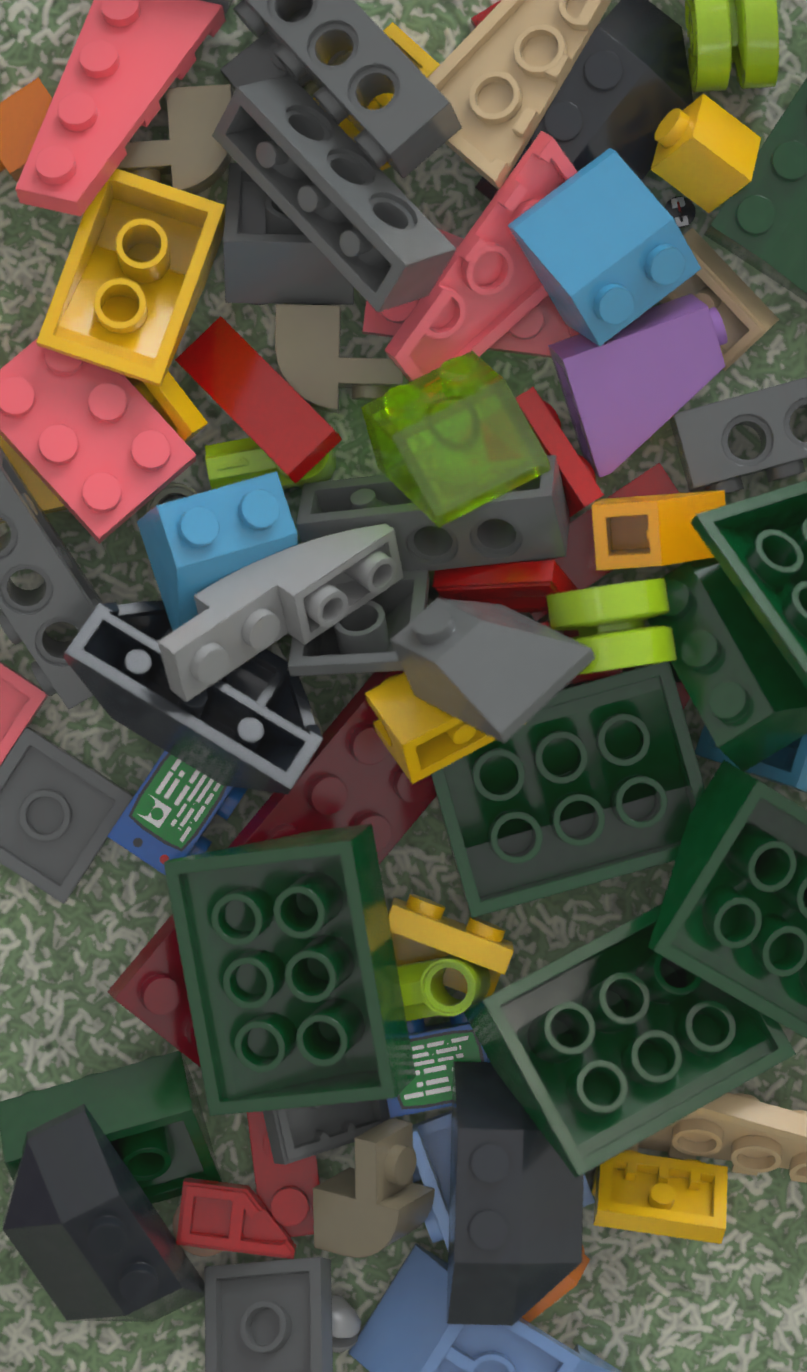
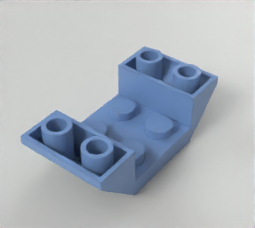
[348,1243,622,1372]

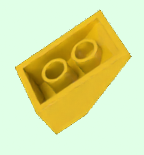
[36,169,225,387]

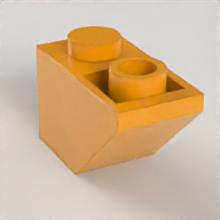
[592,490,726,570]

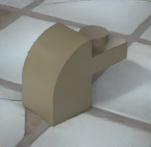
[117,84,233,195]
[275,304,403,413]
[313,1118,435,1258]

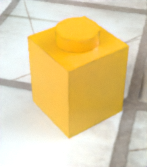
[651,93,761,213]

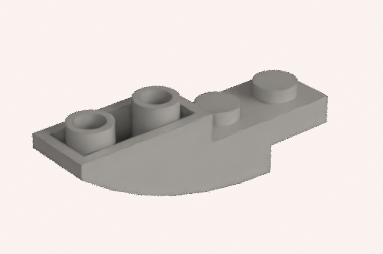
[158,523,404,702]

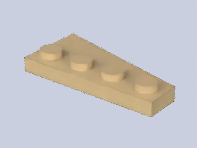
[428,0,612,190]
[626,1092,807,1183]

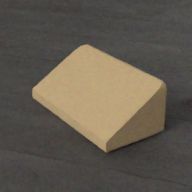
[659,228,779,371]

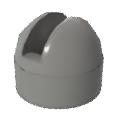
[332,1295,361,1353]

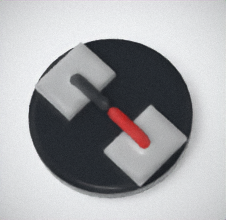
[664,196,696,228]

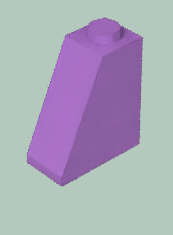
[548,294,728,478]

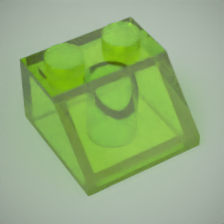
[361,351,551,527]

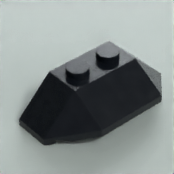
[475,0,693,201]
[63,600,323,794]
[447,1061,584,1325]
[3,1104,205,1322]

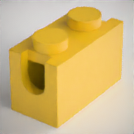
[365,672,526,784]

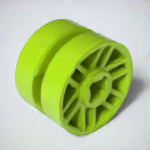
[685,0,779,93]
[546,578,677,675]

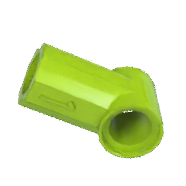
[205,437,336,490]
[397,954,490,1021]

